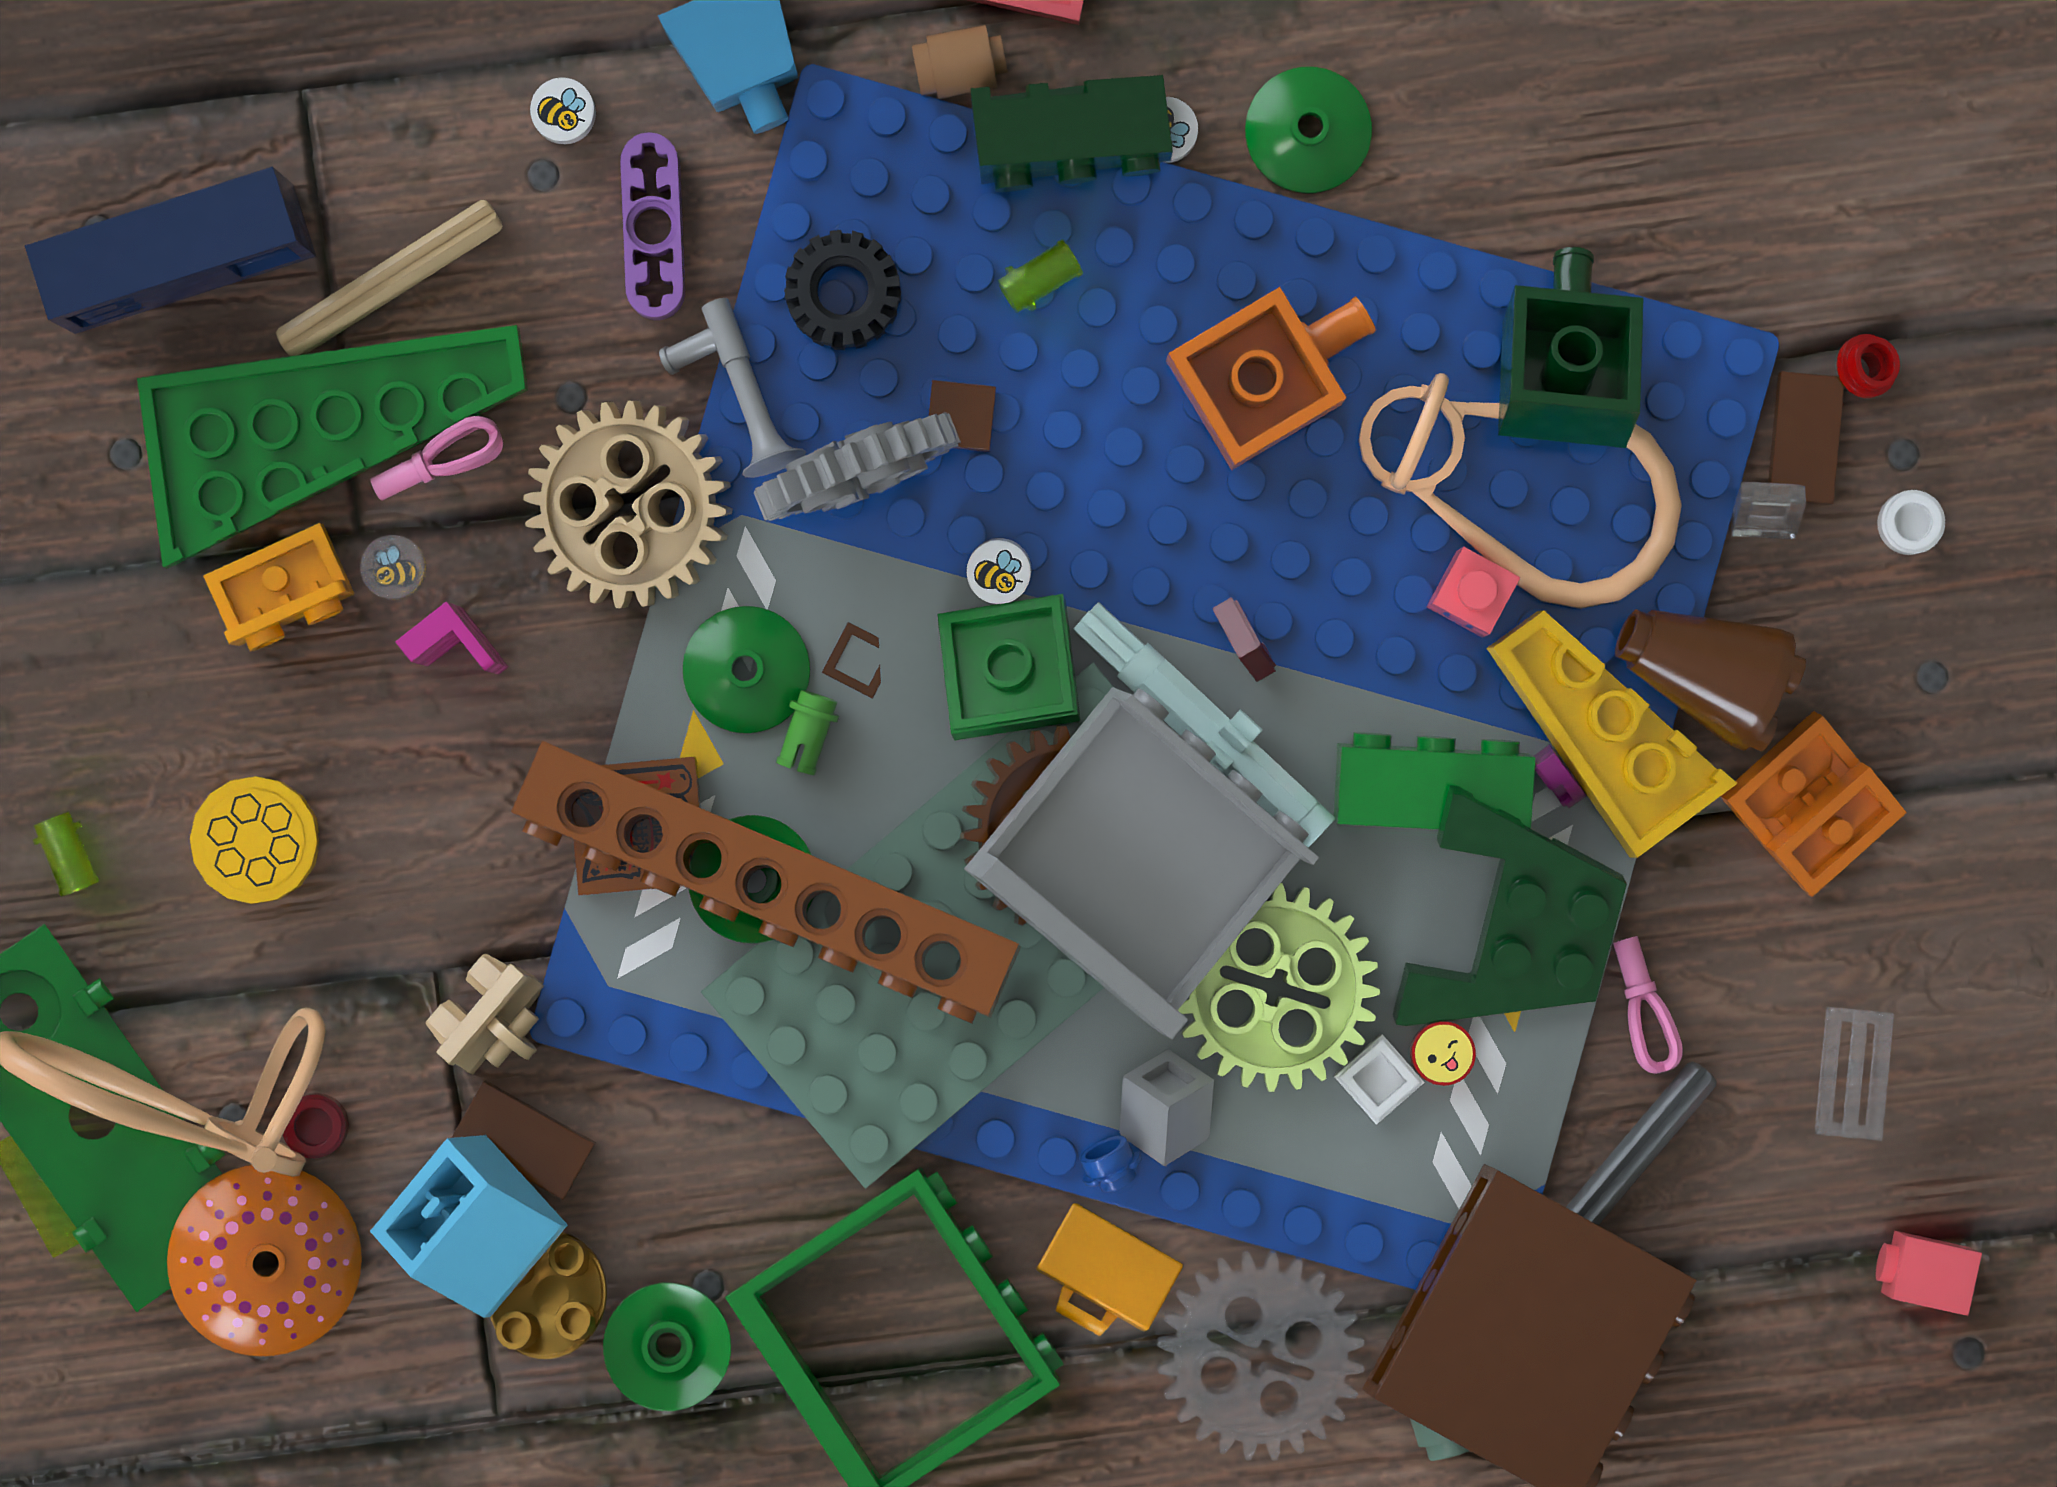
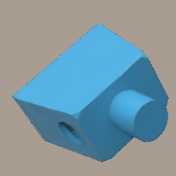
[658,0,798,134]

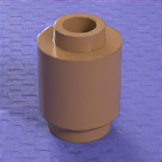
[912,25,1008,99]

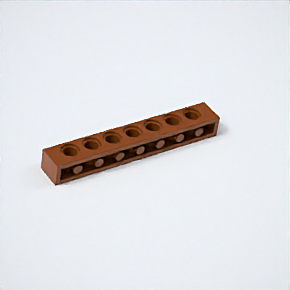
[511,741,1021,1024]

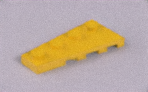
[1486,610,1738,858]

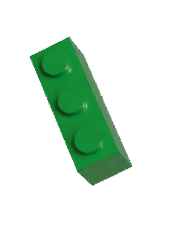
[1333,732,1535,829]

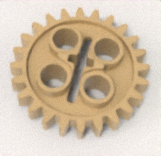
[524,401,732,608]

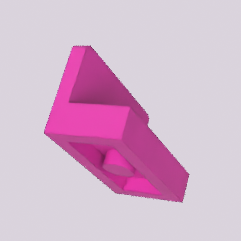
[395,601,509,675]

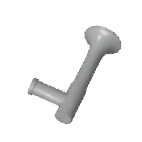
[659,298,806,478]

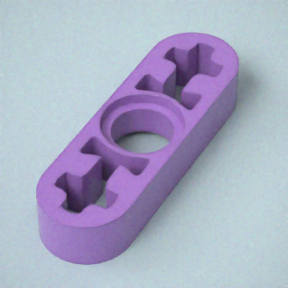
[620,132,685,320]

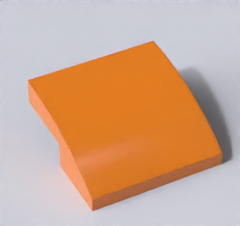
[1720,711,1907,897]

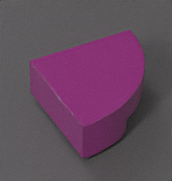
[1534,744,1587,809]

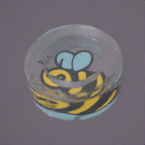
[360,535,427,600]

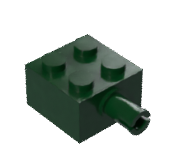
[1498,247,1643,448]

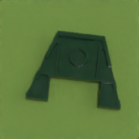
[1393,785,1627,1026]

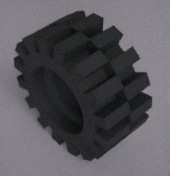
[784,230,901,351]

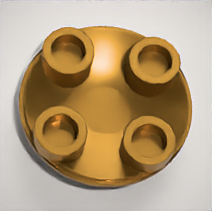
[490,1232,607,1359]

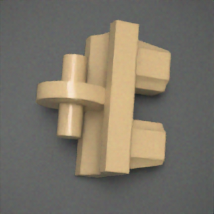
[426,954,544,1075]

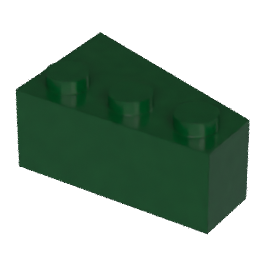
[970,75,1173,192]

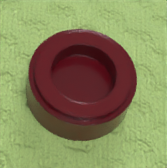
[283,1093,349,1159]

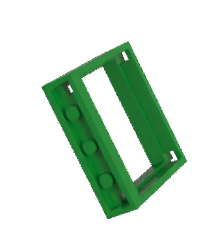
[725,1167,1064,1487]

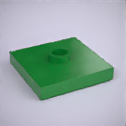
[937,594,1081,741]

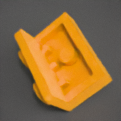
[203,523,355,652]

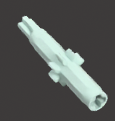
[1073,602,1335,848]

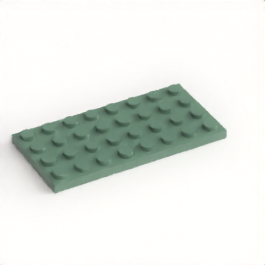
[701,662,1115,1189]

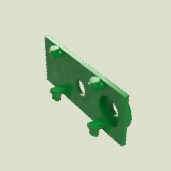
[0,924,226,1312]

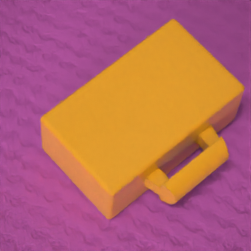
[1036,1203,1183,1336]

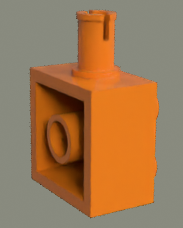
[1166,287,1376,470]

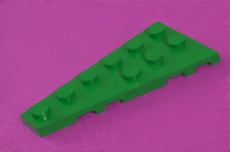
[137,325,528,569]

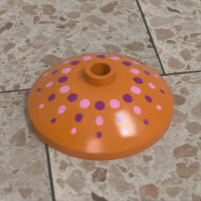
[167,1165,362,1356]

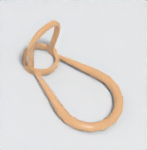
[1358,373,1682,609]
[0,1008,325,1177]

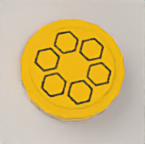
[190,776,319,904]

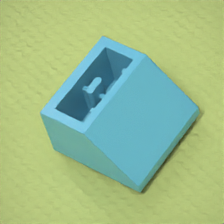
[370,1135,568,1318]

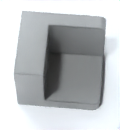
[1119,1049,1214,1166]

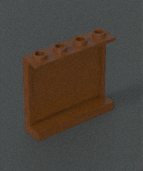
[1362,1164,1697,1487]

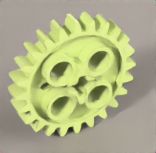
[1178,883,1380,1092]

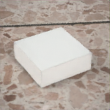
[1333,1034,1425,1125]

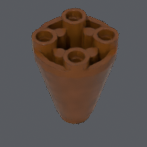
[1615,609,1806,751]

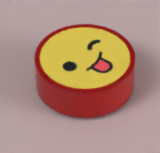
[1410,1021,1476,1086]

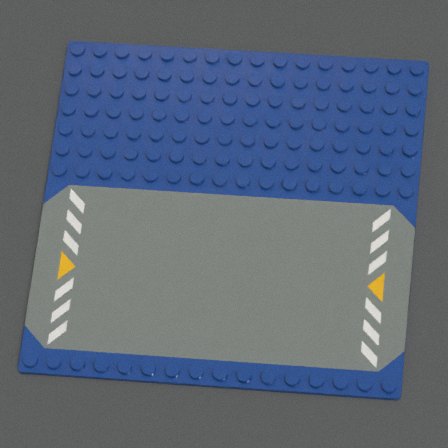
[530,64,1779,1290]

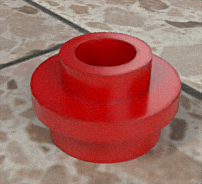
[1837,334,1900,398]

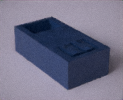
[25,166,317,334]

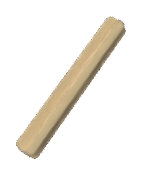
[276,200,503,356]

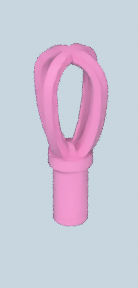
[370,416,503,501]
[1613,936,1683,1074]

